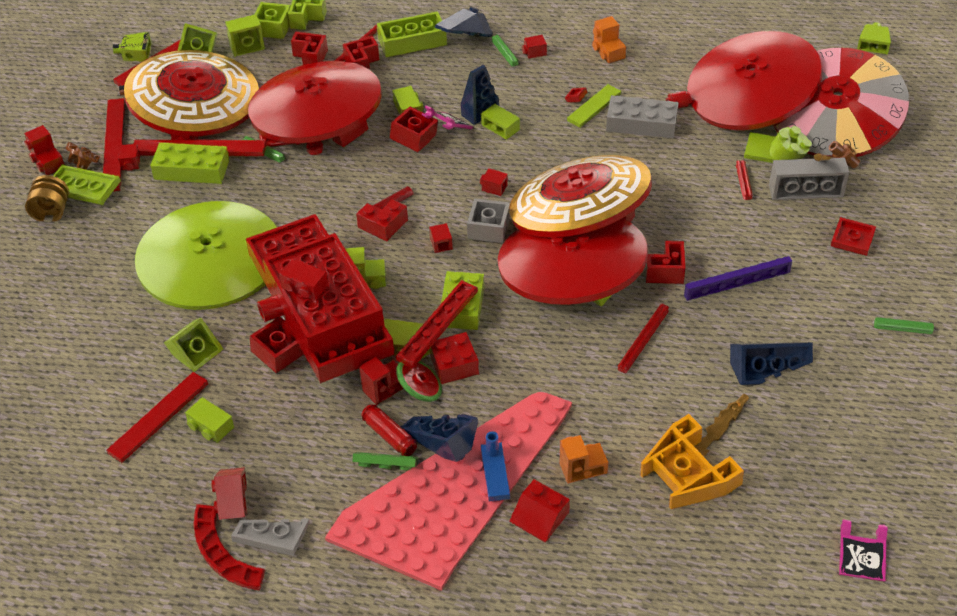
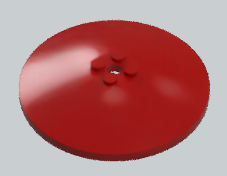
[687,31,823,130]
[248,61,382,143]
[498,218,648,305]

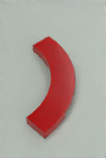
[194,504,265,591]

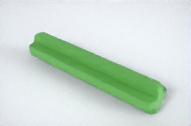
[492,35,519,67]
[243,136,285,163]
[874,317,934,334]

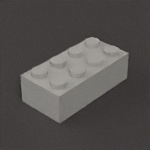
[606,96,678,139]
[769,158,849,200]

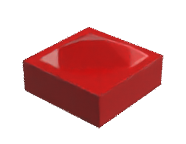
[565,87,588,103]

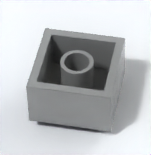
[467,198,510,243]

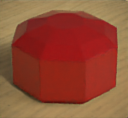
[306,141,323,155]

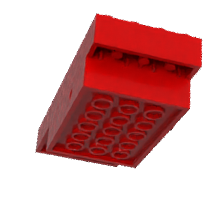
[246,214,394,384]

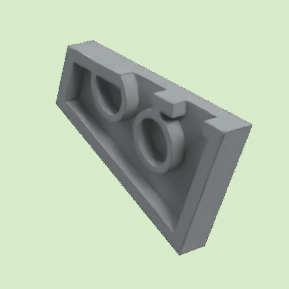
[231,519,309,556]

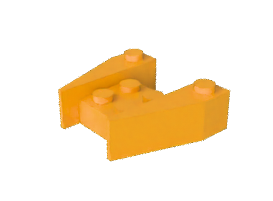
[641,414,744,509]

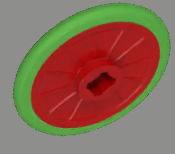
[397,361,442,402]

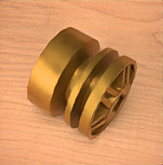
[25,175,69,221]

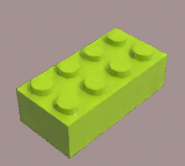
[377,11,447,57]
[150,143,230,184]

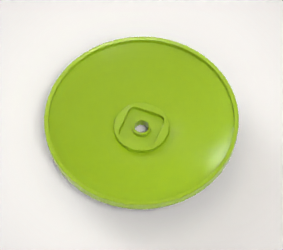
[135,201,277,310]

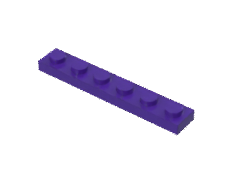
[684,256,792,301]

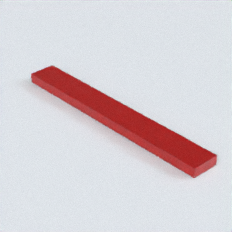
[103,98,125,192]
[133,140,267,156]

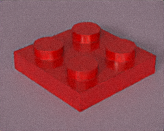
[830,217,877,256]

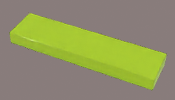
[567,84,621,128]

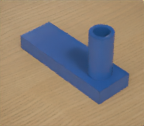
[481,432,510,502]

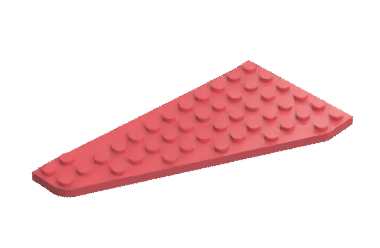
[325,392,572,591]

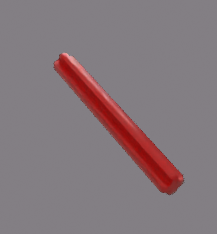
[618,303,669,373]

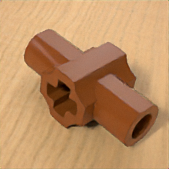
[829,141,860,169]

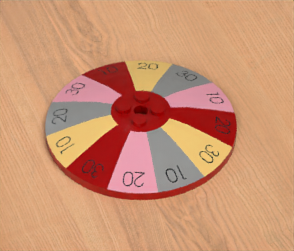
[773,48,909,157]

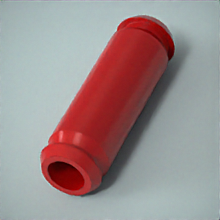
[361,404,417,456]

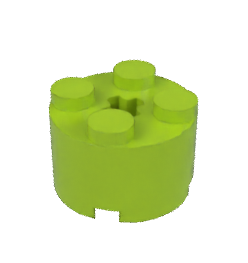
[769,126,812,160]

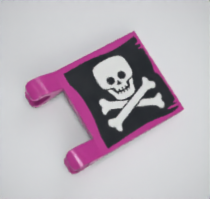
[422,105,473,130]
[839,519,888,582]

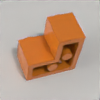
[592,16,626,64]
[559,435,608,484]

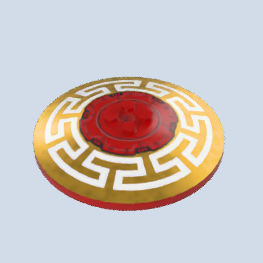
[124,50,259,137]
[509,155,652,238]

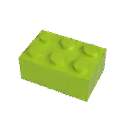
[441,271,485,330]

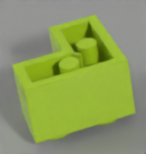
[288,0,327,30]
[345,247,386,289]

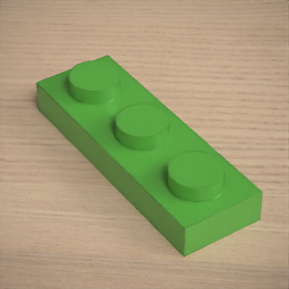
[352,452,418,470]

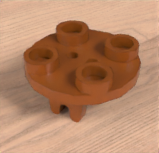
[65,142,100,170]

